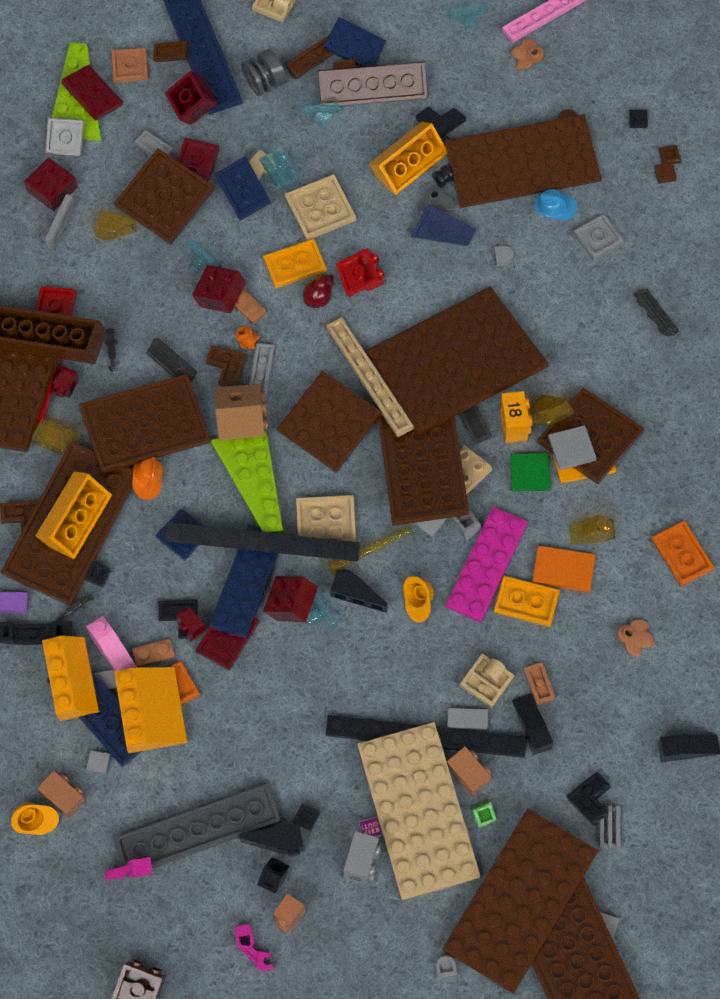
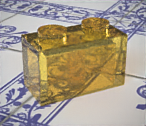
[32,419,78,456]

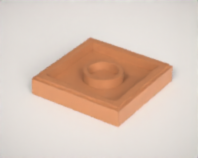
[111,47,149,83]

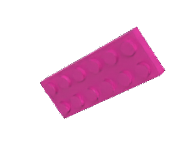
[445,507,528,623]

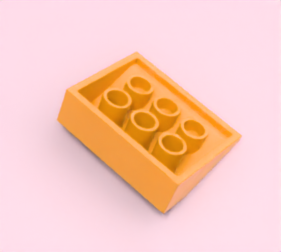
[114,667,187,754]

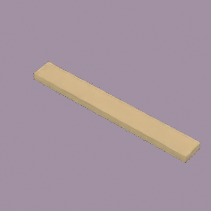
[326,317,414,437]

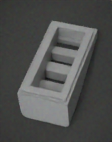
[451,510,482,540]

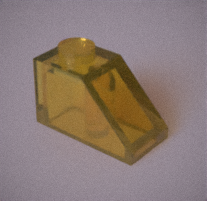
[93,209,137,241]
[528,394,574,426]
[569,515,615,544]

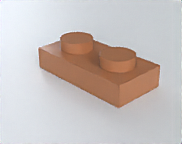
[235,288,267,325]
[132,638,175,668]
[523,662,556,706]

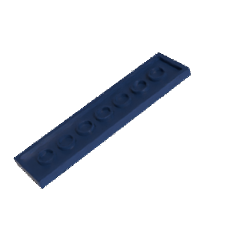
[163,0,243,115]

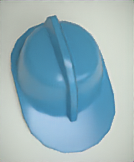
[535,189,577,220]

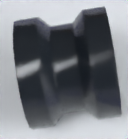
[432,165,454,188]

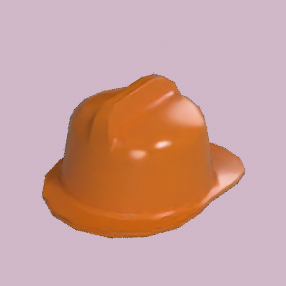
[132,457,163,500]

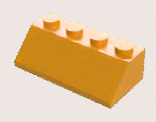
[369,122,447,195]
[35,472,112,559]
[42,636,99,721]

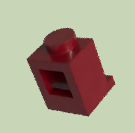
[53,366,79,398]
[176,607,206,642]

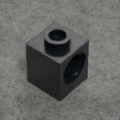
[257,857,290,894]

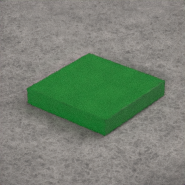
[510,453,550,492]

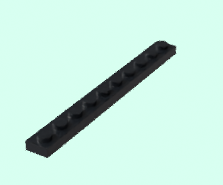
[165,522,360,562]
[326,715,527,758]

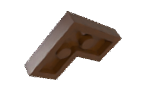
[206,345,247,387]
[0,500,38,533]

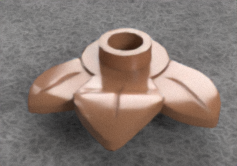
[510,39,544,70]
[617,619,655,657]

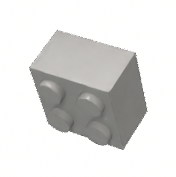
[343,831,382,886]

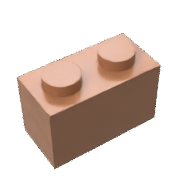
[447,747,491,796]
[37,771,85,819]
[273,893,306,933]

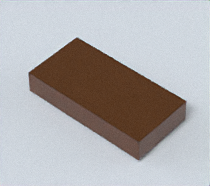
[153,41,189,62]

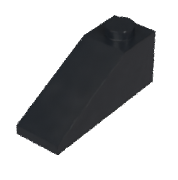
[330,570,388,613]
[512,694,553,755]
[658,734,720,762]
[239,823,304,856]

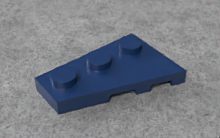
[411,204,476,246]

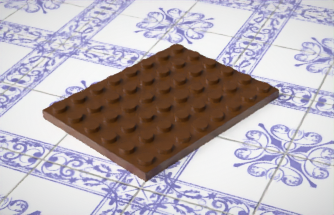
[365,287,548,435]

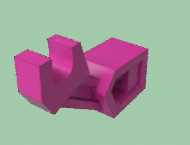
[105,857,153,882]
[234,924,274,972]

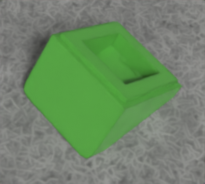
[469,799,497,828]

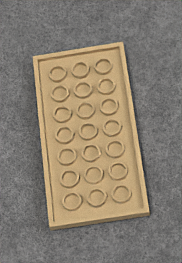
[357,722,481,901]

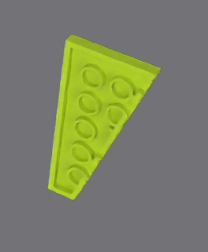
[52,42,101,141]
[211,431,283,534]

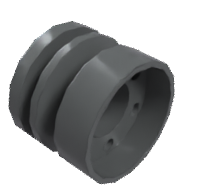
[241,49,286,96]

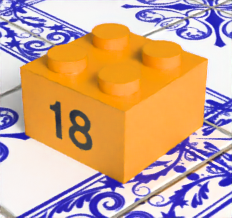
[500,391,532,443]

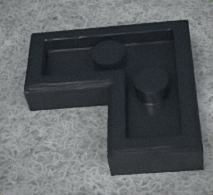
[416,107,466,138]
[158,599,198,639]
[566,772,611,826]

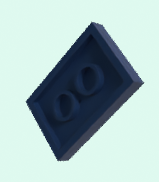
[323,17,386,67]
[214,156,272,221]

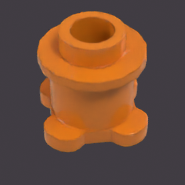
[235,326,259,350]

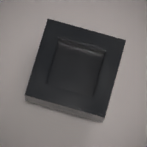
[629,109,648,128]
[85,561,111,588]
[293,804,320,832]

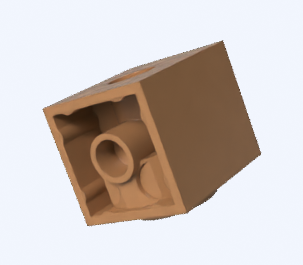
[215,384,268,440]

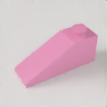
[86,616,137,671]

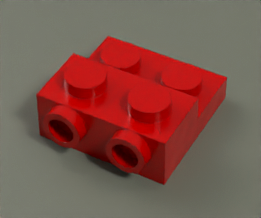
[336,248,385,297]

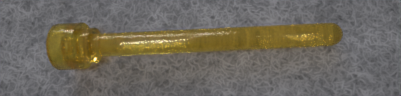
[327,526,412,576]

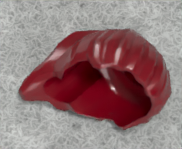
[302,274,334,308]

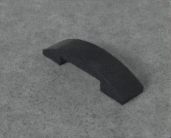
[0,621,72,645]

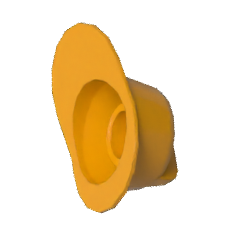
[403,576,434,623]
[11,802,59,835]

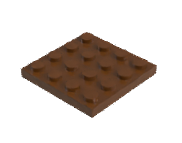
[114,148,215,245]
[276,371,382,473]
[537,388,644,484]

